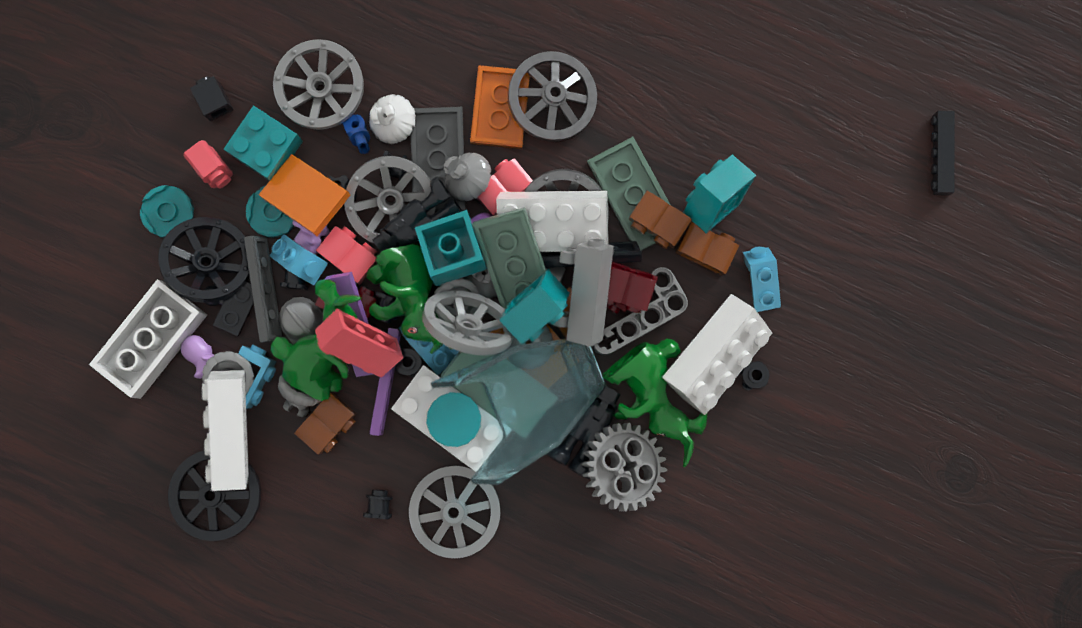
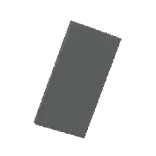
[411,107,466,213]

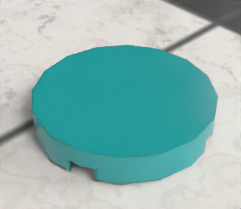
[140,185,194,238]
[246,186,295,238]
[426,392,482,447]

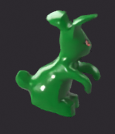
[366,244,452,354]
[271,279,361,401]
[601,339,707,467]

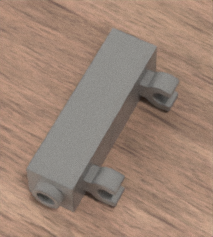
[553,238,614,347]

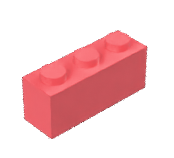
[315,309,403,378]

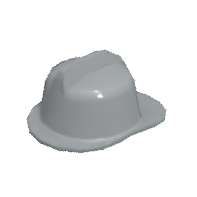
[279,297,323,344]

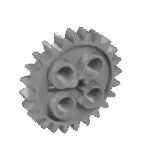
[582,423,667,511]

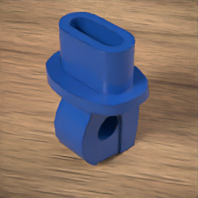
[343,114,370,154]

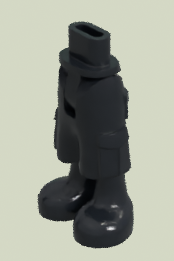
[372,177,462,252]
[546,384,621,480]

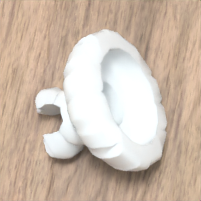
[369,94,416,144]

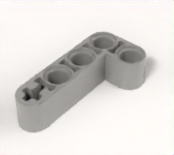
[593,267,688,356]

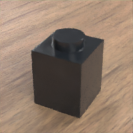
[190,76,234,122]

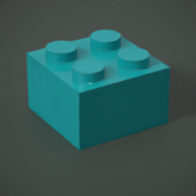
[224,106,303,181]
[683,155,756,234]
[415,210,487,286]
[499,269,570,345]

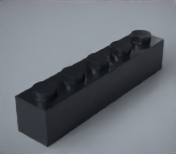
[931,111,955,195]

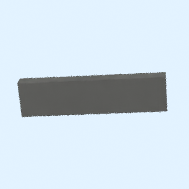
[244,236,282,342]

